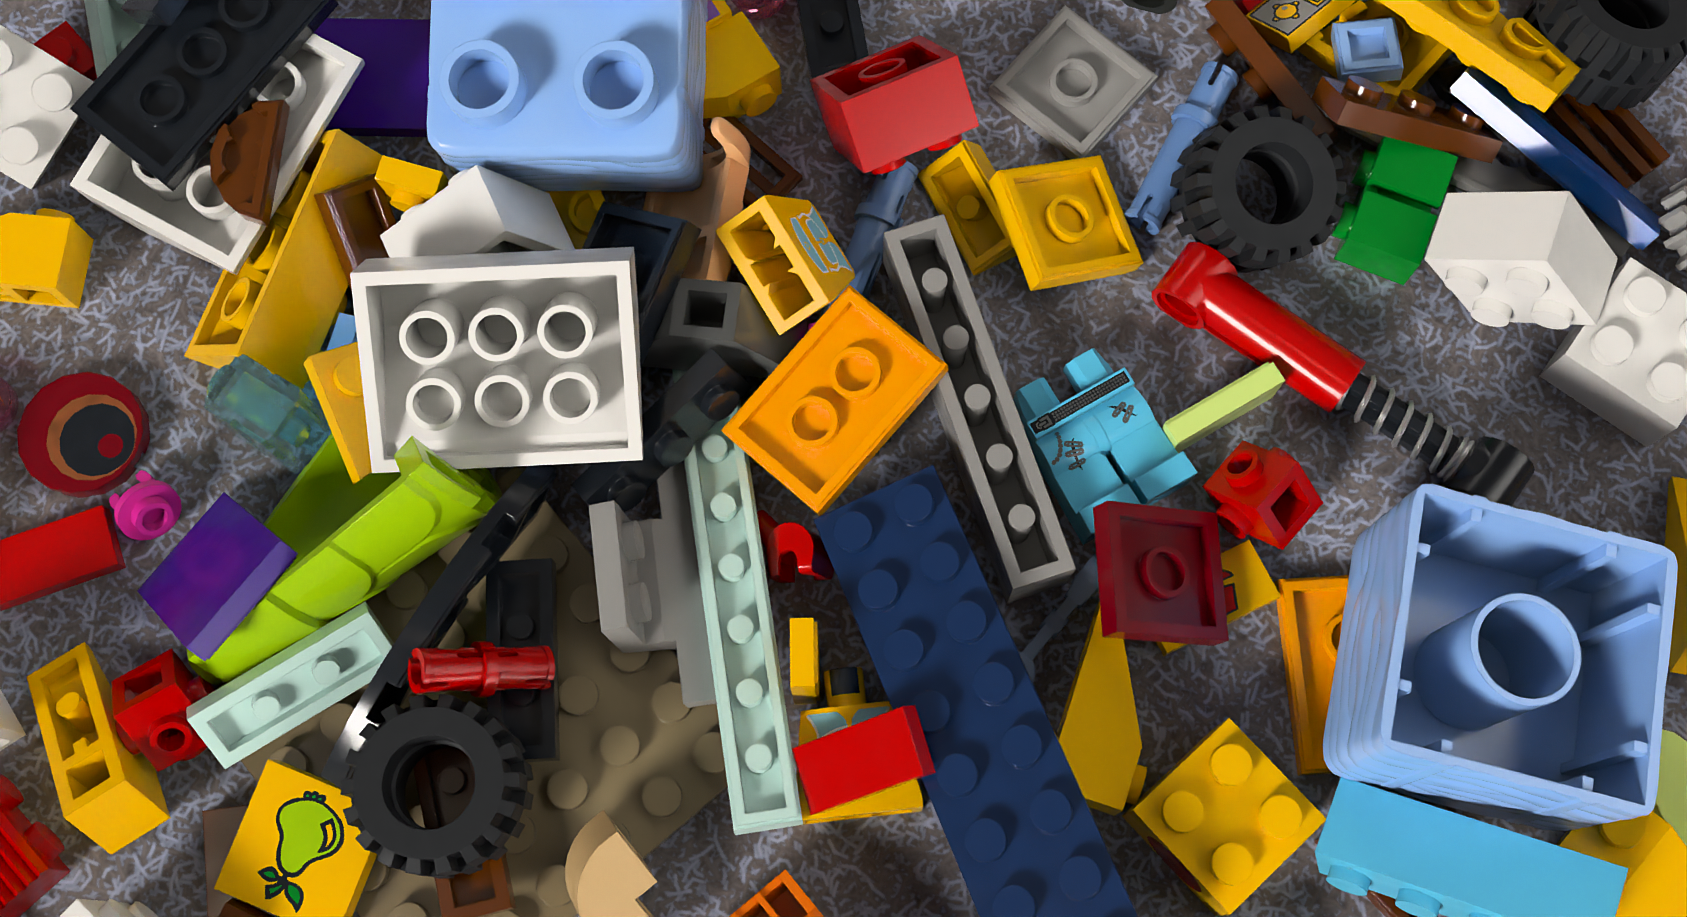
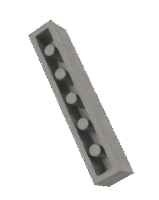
[882,214,1076,604]

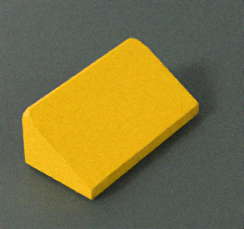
[917,139,1017,276]

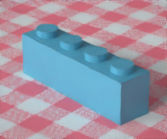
[1315,777,1629,917]

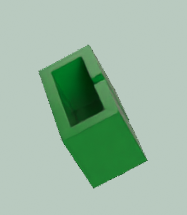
[1331,136,1458,285]

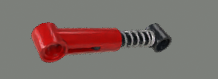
[1152,242,1535,507]

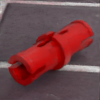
[408,641,555,697]

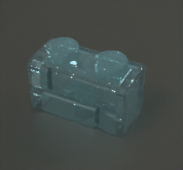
[204,354,331,475]

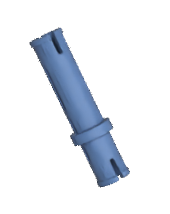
[1124,61,1239,235]
[816,161,919,322]

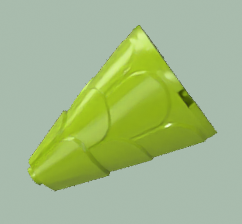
[187,432,502,685]

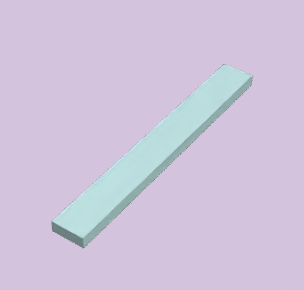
[672,369,803,835]

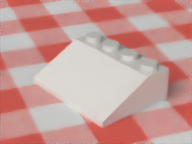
[70,33,365,275]
[350,247,644,473]

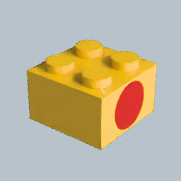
[1122,718,1326,916]

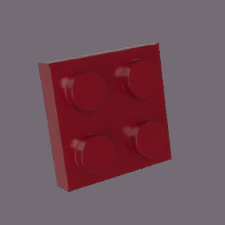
[1093,501,1229,646]

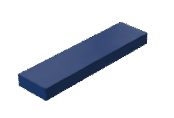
[1450,67,1661,251]

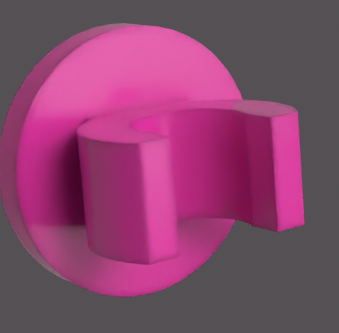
[109,470,182,541]

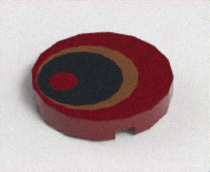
[17,372,150,498]

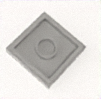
[988,5,1158,159]

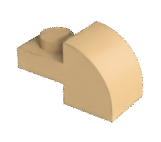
[565,809,657,917]

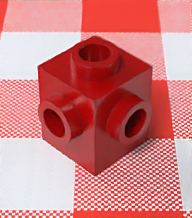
[1202,440,1323,550]
[111,648,215,772]

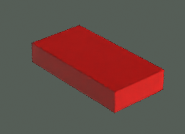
[0,505,126,611]
[792,705,936,815]

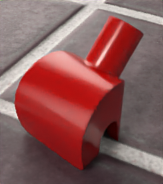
[757,510,834,583]

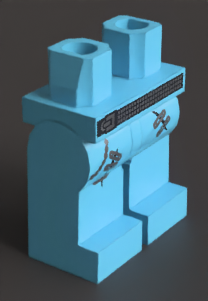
[1013,348,1198,545]

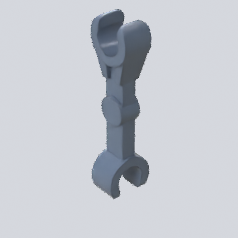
[1019,554,1099,682]

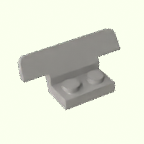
[589,463,717,708]

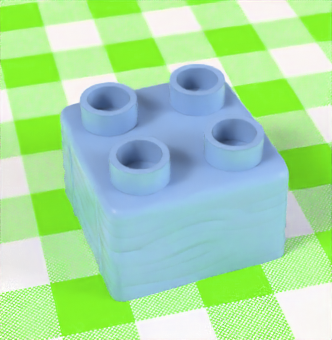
[426,0,708,192]
[1323,484,1678,831]

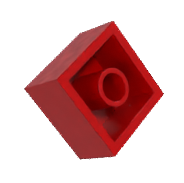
[809,35,979,174]

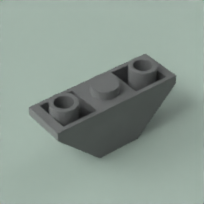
[642,278,808,378]

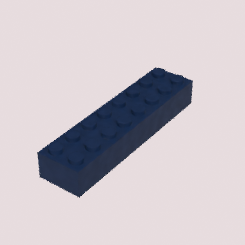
[813,465,1139,917]

